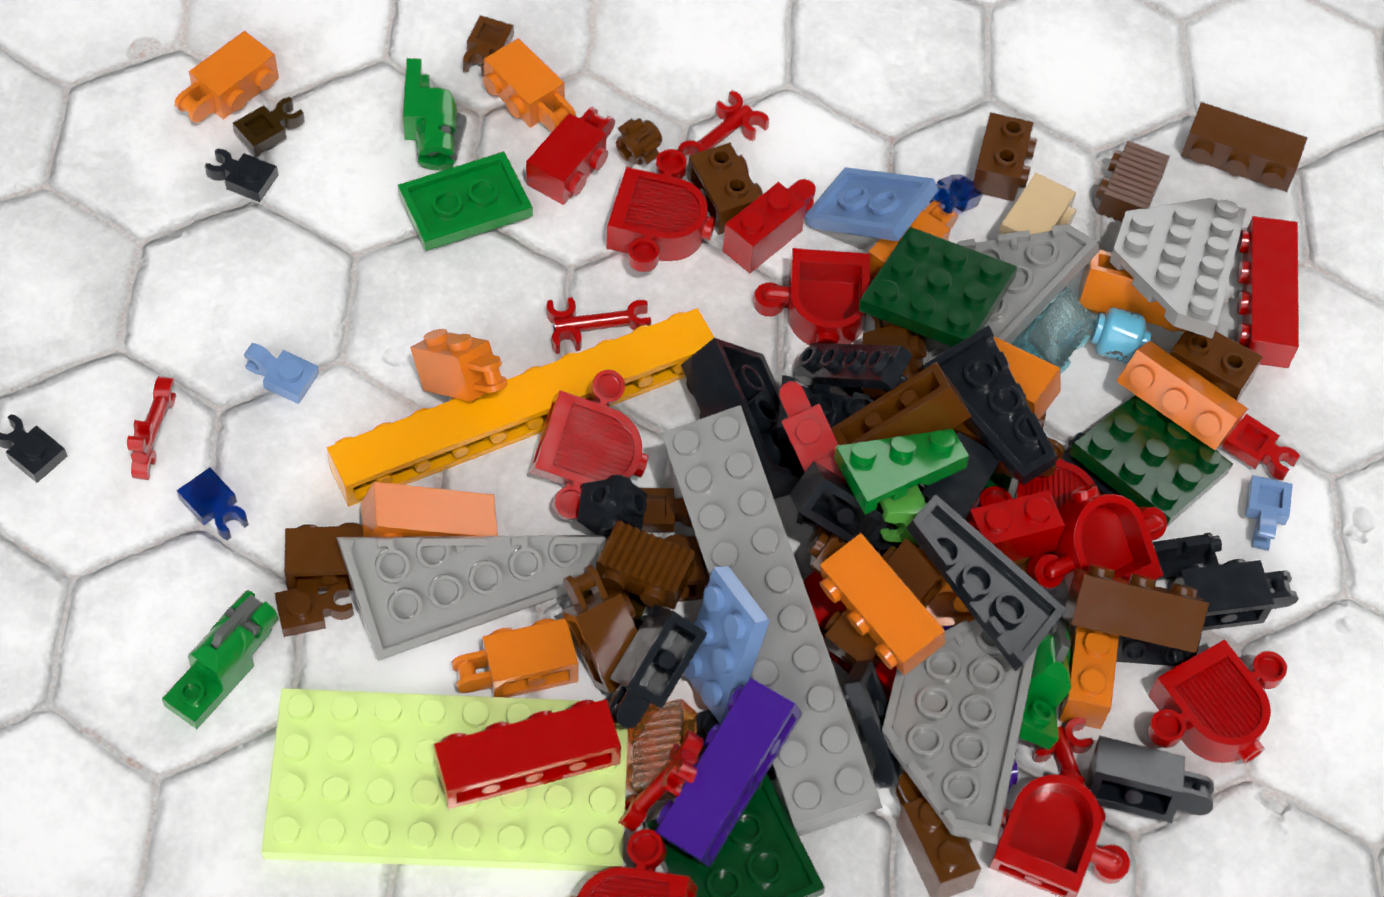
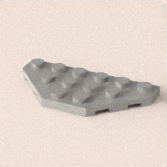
[1109,198,1246,338]
[916,224,1100,365]
[882,619,1038,844]

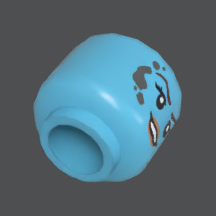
[1090,307,1152,363]

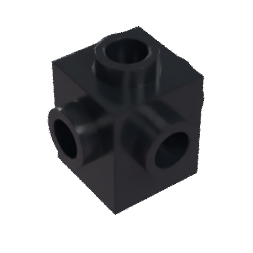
[577,475,647,538]

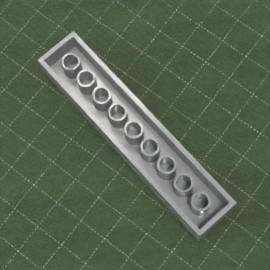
[661,405,883,836]

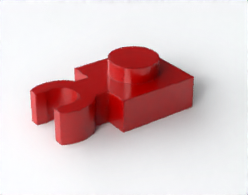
[1222,413,1300,481]

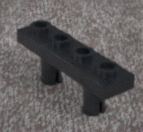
[792,343,913,397]

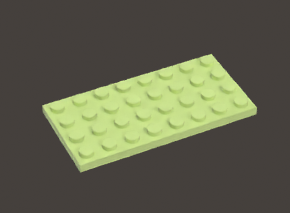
[261,688,628,872]

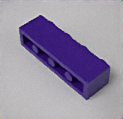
[656,677,802,868]

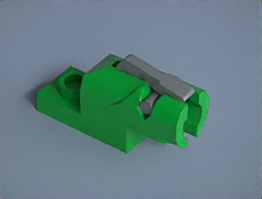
[403,58,467,171]
[162,590,279,729]
[1019,617,1071,750]

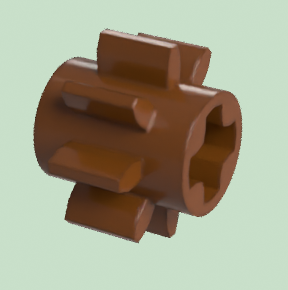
[616,118,662,165]

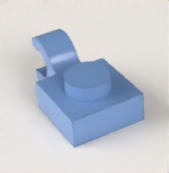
[244,343,319,404]
[1245,475,1293,551]

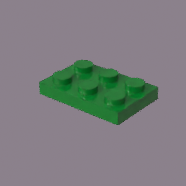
[398,151,533,251]

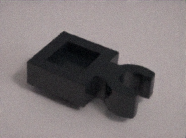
[205,149,278,202]
[0,414,68,483]

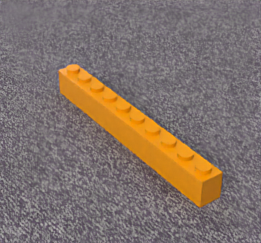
[326,308,714,507]

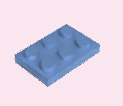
[804,167,939,241]
[684,566,770,724]

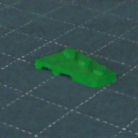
[834,429,969,514]

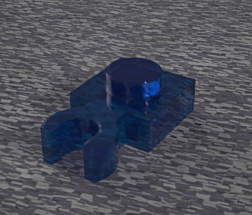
[930,174,984,213]
[176,467,249,540]

